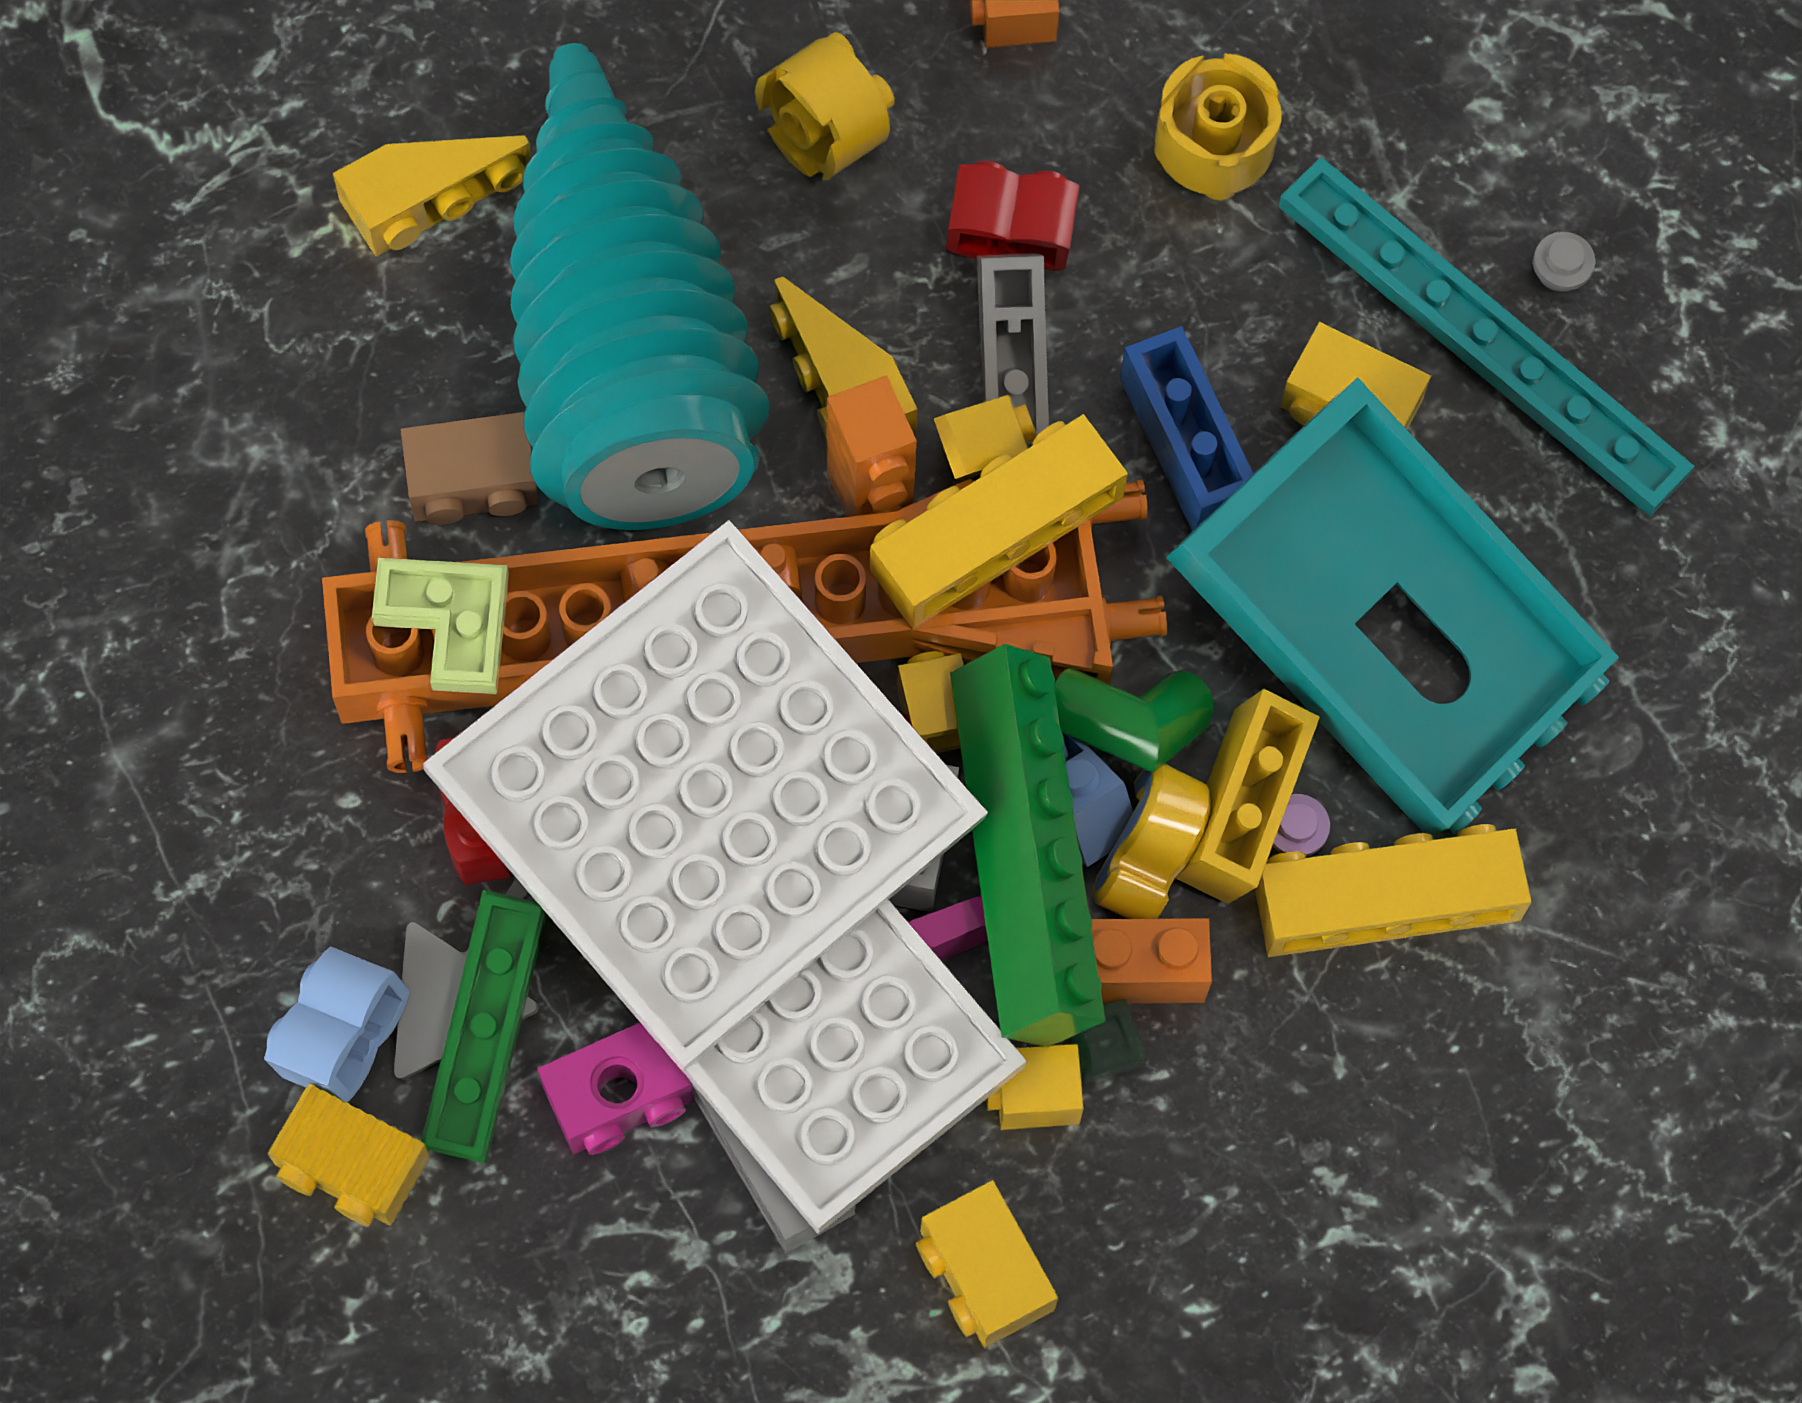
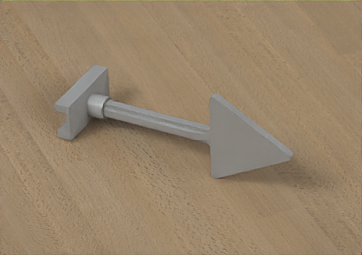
[394,878,539,1080]

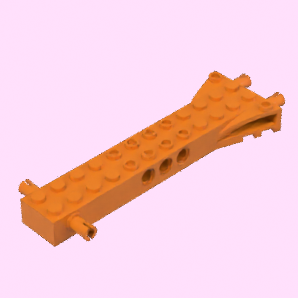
[322,478,1167,773]

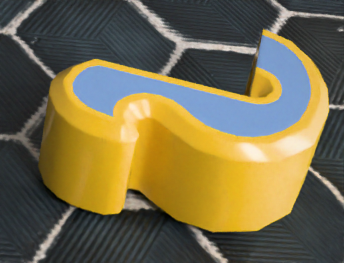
[1092,764,1212,919]

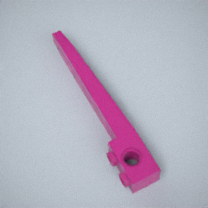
[537,896,988,1155]

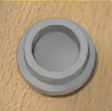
[1533,232,1595,292]

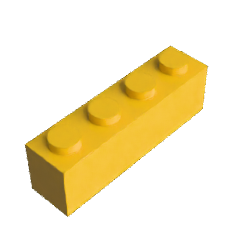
[870,414,1128,630]
[1255,824,1532,957]

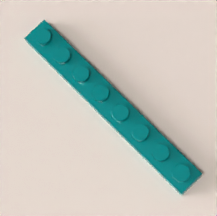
[1278,157,1695,517]

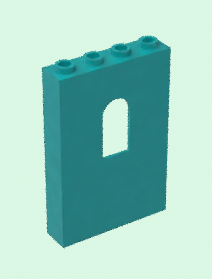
[1166,377,1619,835]

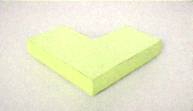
[372,558,509,694]

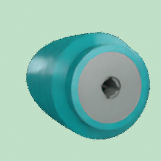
[510,43,770,530]

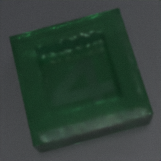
[1068,999,1147,1084]

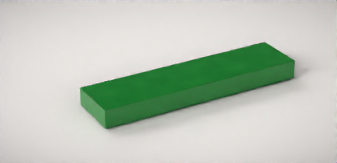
[421,890,548,1163]

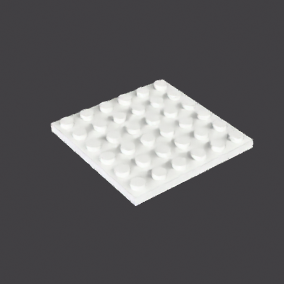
[423,520,988,1071]

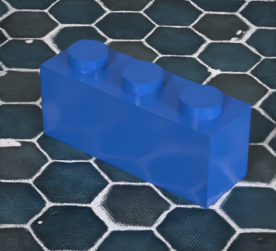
[1120,326,1254,532]

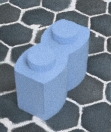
[264,946,410,1103]

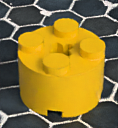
[755,32,895,180]
[1154,54,1282,201]

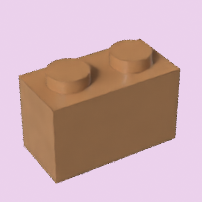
[401,412,539,525]

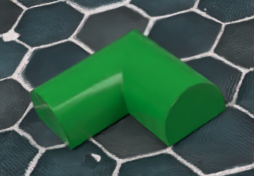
[1054,667,1214,773]

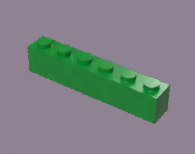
[950,644,1106,1047]

